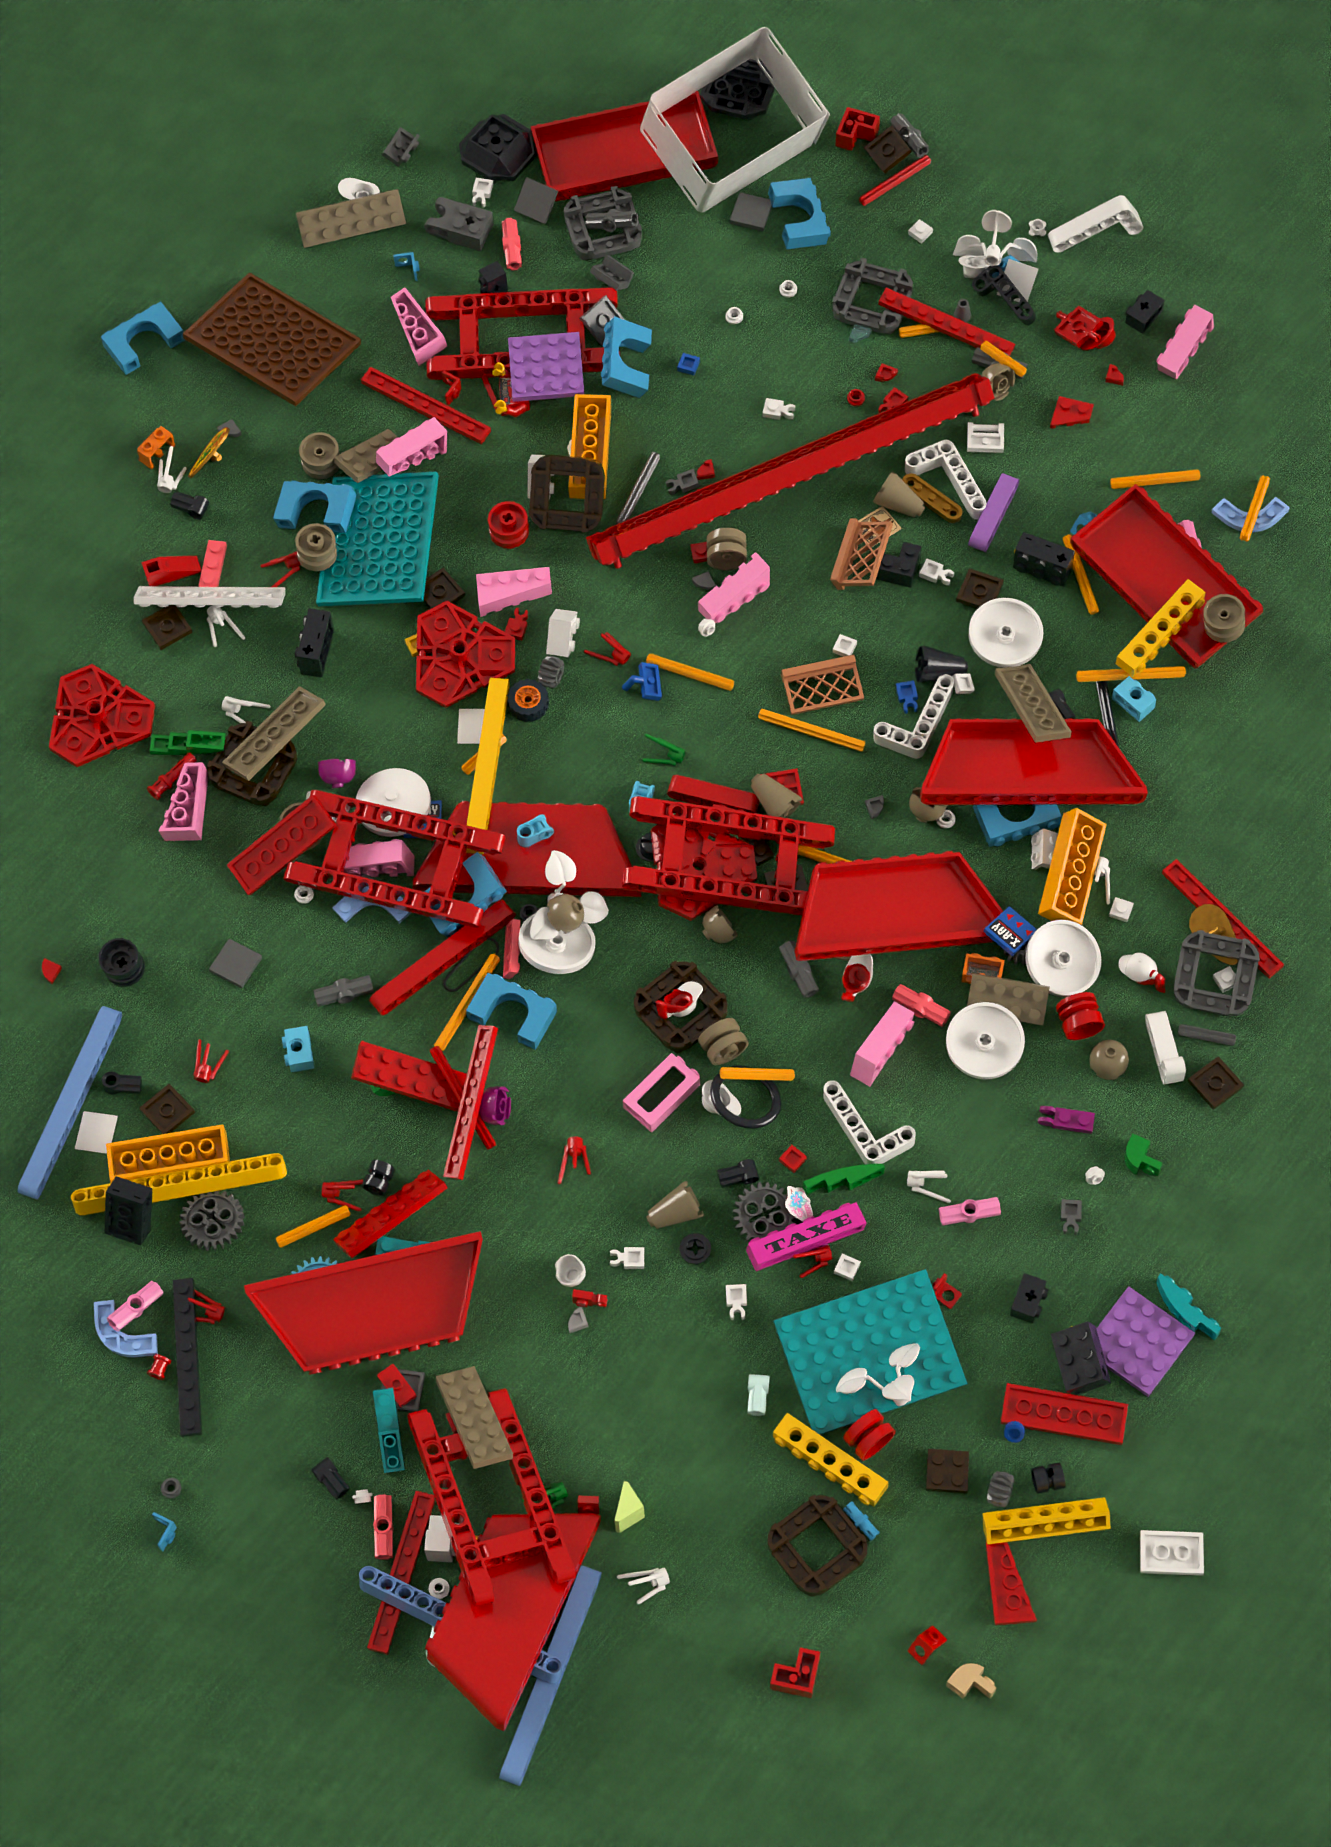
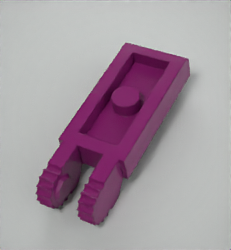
[1038,1106,1095,1134]

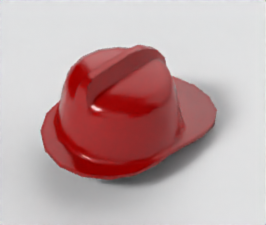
[1080,317,1116,350]

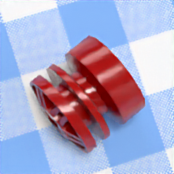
[1056,992,1105,1040]

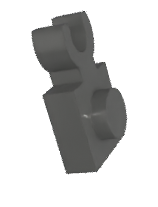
[666,469,700,495]
[1061,1199,1082,1235]

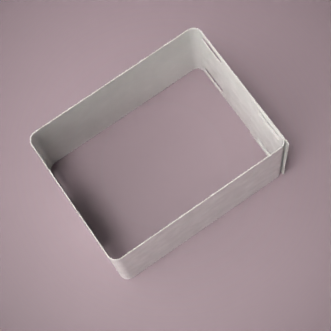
[640,27,830,212]

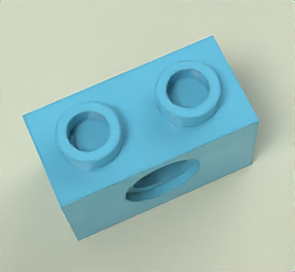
[1112,676,1156,722]
[282,1026,314,1072]

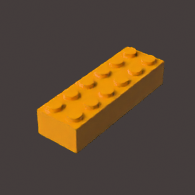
[568,394,611,499]
[1038,808,1107,925]
[106,1124,230,1183]

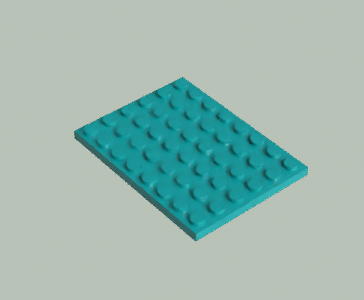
[316,472,439,606]
[773,1269,967,1435]

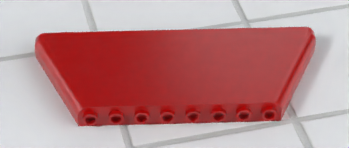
[920,718,1148,805]
[412,801,641,897]
[794,851,1003,961]
[244,1231,483,1375]
[425,1513,601,1731]

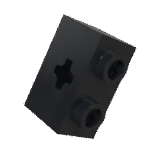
[478,261,508,294]
[1125,289,1165,334]
[1010,1273,1049,1323]

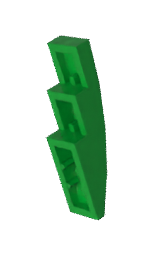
[150,730,226,755]
[803,1163,885,1195]

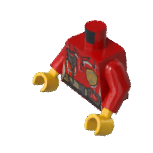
[493,362,530,417]

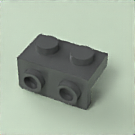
[382,127,420,167]
[590,255,634,291]

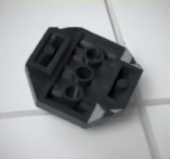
[700,59,775,120]
[459,114,535,181]

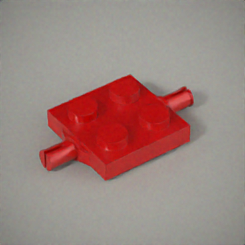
[1054,306,1104,348]

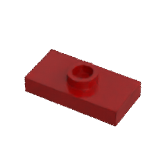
[377,1364,417,1408]

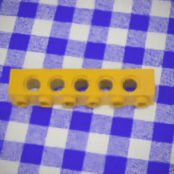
[1116,579,1205,677]
[773,1413,888,1507]
[982,1497,1111,1544]

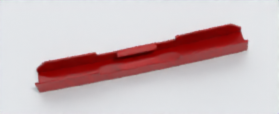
[481,375,498,410]

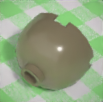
[981,363,1016,401]
[909,787,947,822]
[547,894,585,934]
[702,905,738,944]
[1089,1040,1129,1080]

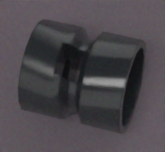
[362,1160,395,1196]
[1031,1462,1066,1494]

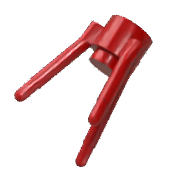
[261,551,301,587]
[584,632,631,666]
[193,1039,229,1083]
[558,1137,591,1185]
[322,1180,363,1212]
[793,1244,832,1278]
[188,1290,225,1324]

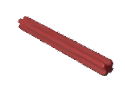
[859,155,931,206]

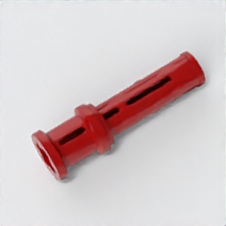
[147,752,197,800]

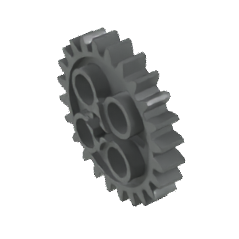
[732,1182,796,1242]
[180,1191,245,1251]

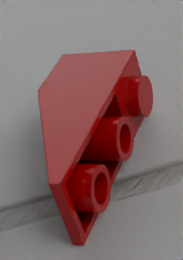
[141,556,202,586]

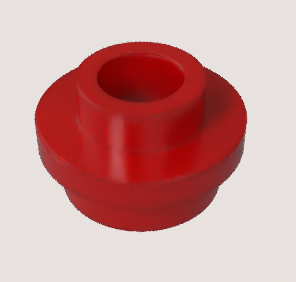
[847,389,865,406]

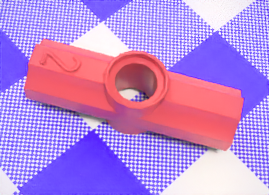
[502,218,522,270]
[892,984,951,1027]
[373,1494,394,1560]

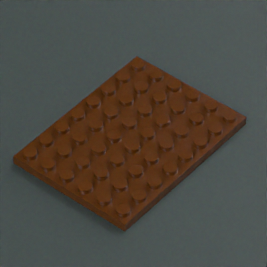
[183,272,361,407]

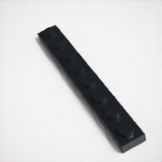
[173,1278,202,1437]

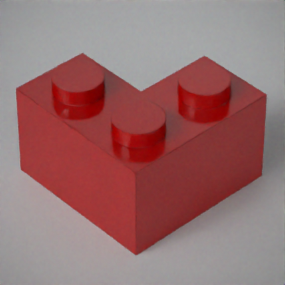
[836,107,880,151]
[770,1647,820,1698]

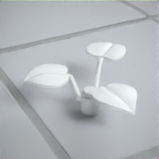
[953,210,1037,266]
[530,850,609,940]
[836,1344,920,1406]

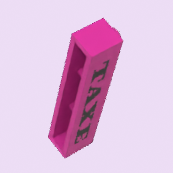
[746,1202,866,1271]

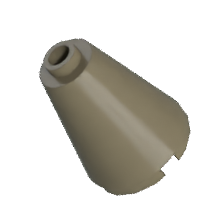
[873,471,925,518]
[751,773,803,818]
[646,1181,704,1229]

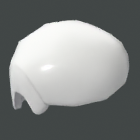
[555,1254,586,1287]

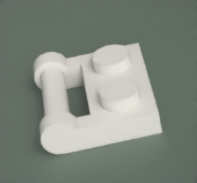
[967,422,1004,453]

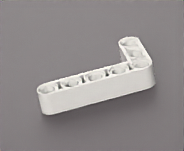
[1048,195,1143,252]
[905,440,986,520]
[873,674,954,759]
[823,1081,916,1164]

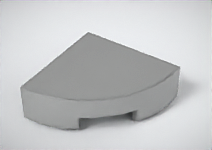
[568,1307,589,1333]

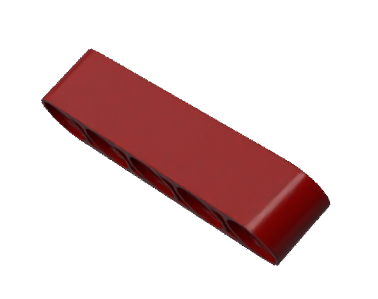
[667,775,760,813]

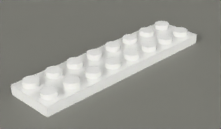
[134,586,285,608]

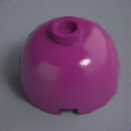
[318,759,356,788]
[479,1086,511,1125]

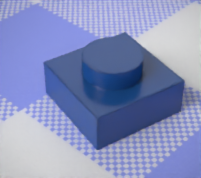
[677,353,700,375]

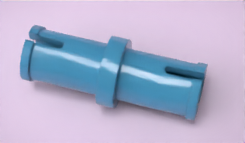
[843,1501,880,1541]

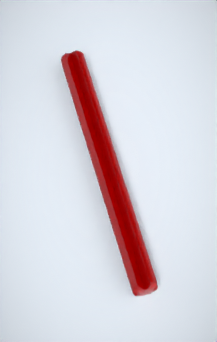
[430,1046,496,1150]

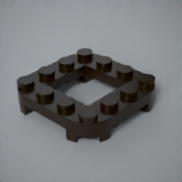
[529,455,605,532]
[207,721,297,806]
[634,960,728,1053]
[768,1494,867,1597]

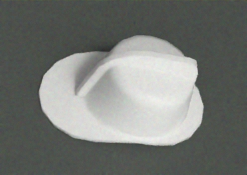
[338,178,380,200]
[959,255,1001,278]
[702,1080,741,1116]

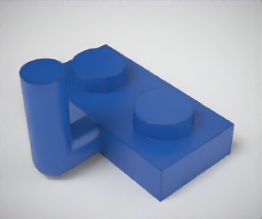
[622,662,662,701]

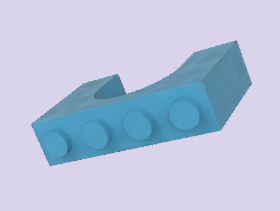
[768,178,831,249]
[101,301,185,375]
[601,316,652,398]
[273,481,356,533]
[973,804,1062,847]
[425,852,507,937]
[466,973,557,1050]

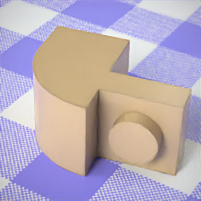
[946,1663,996,1699]

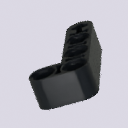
[972,265,1036,325]

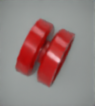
[488,501,529,549]
[843,1409,896,1461]

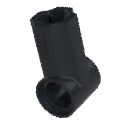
[170,492,210,520]
[1048,688,1076,719]
[102,1071,142,1095]
[717,1159,759,1188]
[311,1457,350,1500]

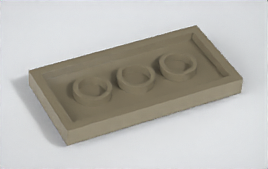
[334,429,398,483]
[967,973,1050,1025]

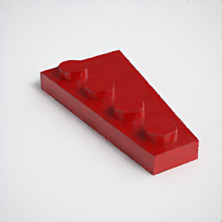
[986,1542,1037,1625]

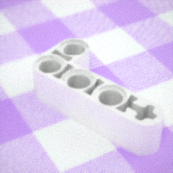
[1145,1011,1186,1085]

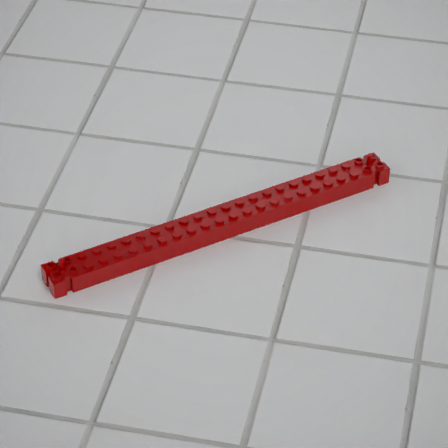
[586,373,995,569]

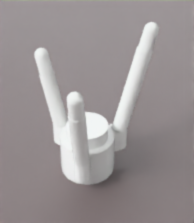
[157,446,187,493]
[207,605,245,647]
[222,696,271,723]
[1094,856,1110,905]
[907,1171,951,1203]
[617,1568,670,1604]

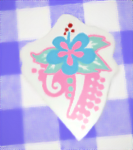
[785,1186,813,1222]

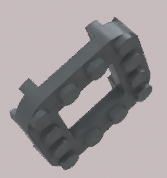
[564,186,642,260]
[832,258,913,334]
[1173,930,1259,1016]

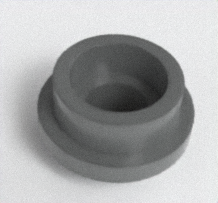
[161,1478,182,1499]

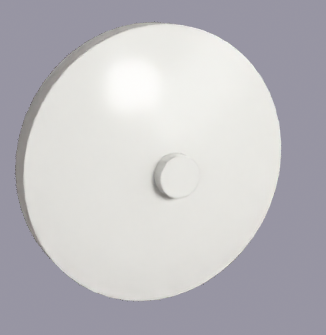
[969,598,1043,668]
[356,768,431,837]
[518,914,595,974]
[1025,920,1101,997]
[946,1002,1025,1079]

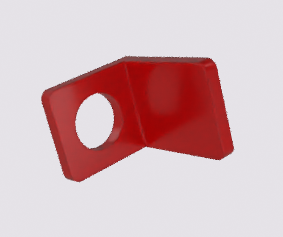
[442,371,462,406]
[932,1273,962,1309]
[908,1626,947,1665]

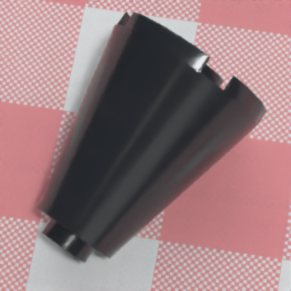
[915,645,968,683]

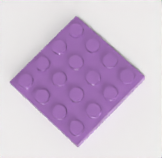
[508,332,584,402]
[1096,1286,1195,1397]

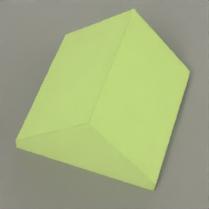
[615,1481,645,1533]

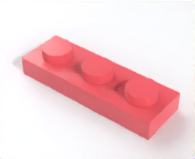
[198,540,227,587]
[503,919,520,980]

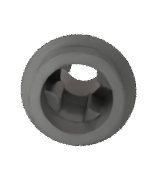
[954,299,971,322]

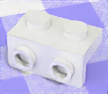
[1031,829,1058,870]

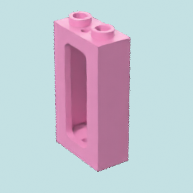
[623,1053,700,1133]

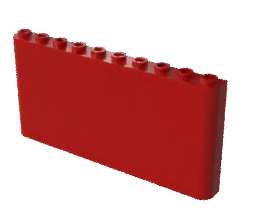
[531,91,718,202]
[1070,484,1263,669]

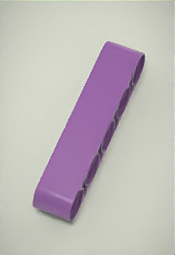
[968,473,1020,552]

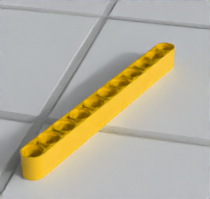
[466,678,509,854]
[71,1153,287,1215]

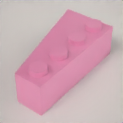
[391,288,448,366]
[1156,305,1214,380]
[376,417,447,477]
[698,552,770,623]
[476,567,552,617]
[159,762,208,841]
[343,839,414,877]
[850,1001,914,1087]

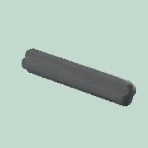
[1178,1024,1236,1046]

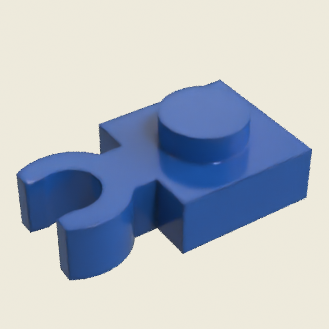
[896,680,918,714]

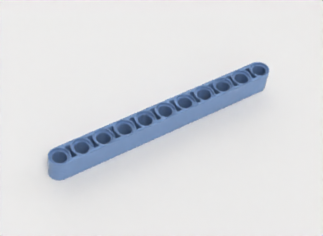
[18,1006,122,1200]
[499,1565,602,1786]
[359,1566,562,1684]

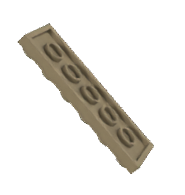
[296,189,406,248]
[995,664,1071,743]
[222,686,326,781]
[436,1366,513,1469]

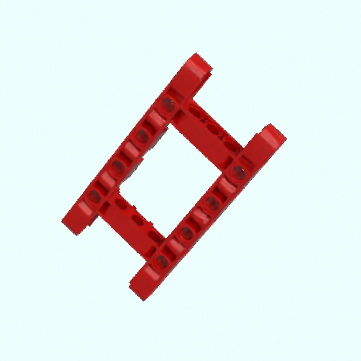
[425,288,620,380]
[283,790,506,928]
[622,796,835,916]
[408,1388,576,1607]

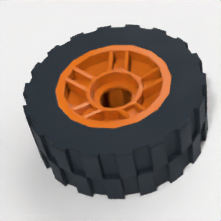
[507,679,549,722]

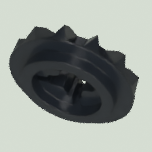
[679,1233,711,1265]

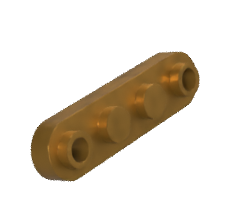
[902,473,962,523]

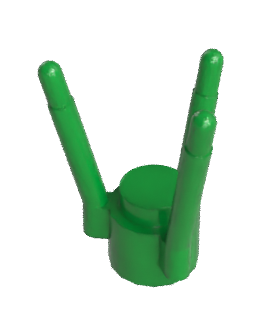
[643,734,686,766]
[522,1482,568,1509]

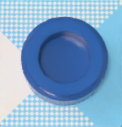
[1004,1421,1025,1443]

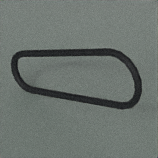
[443,937,499,992]

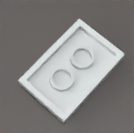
[1140,1530,1204,1576]

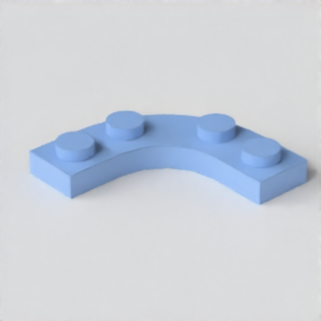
[1211,497,1290,532]
[332,886,411,924]
[94,1300,158,1357]

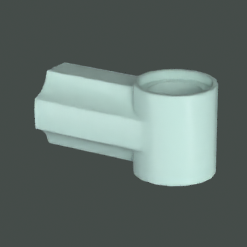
[748,1374,770,1416]

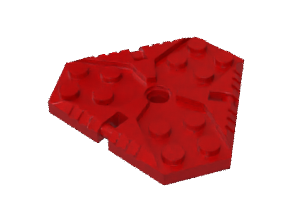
[416,601,515,708]
[49,664,155,767]
[651,813,757,921]

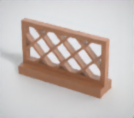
[830,518,893,590]
[781,655,864,715]

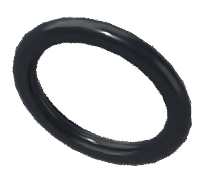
[710,1065,781,1129]

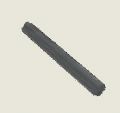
[616,452,660,524]

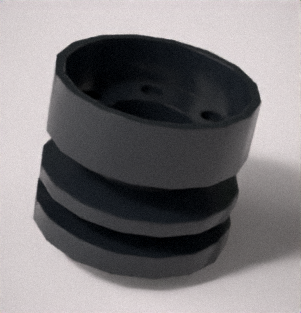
[98,938,145,987]

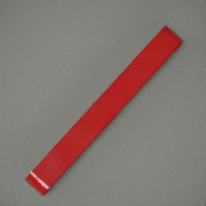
[369,900,516,1015]

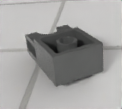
[424,197,494,251]

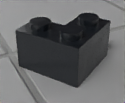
[876,542,921,588]

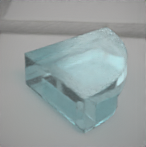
[849,324,872,342]

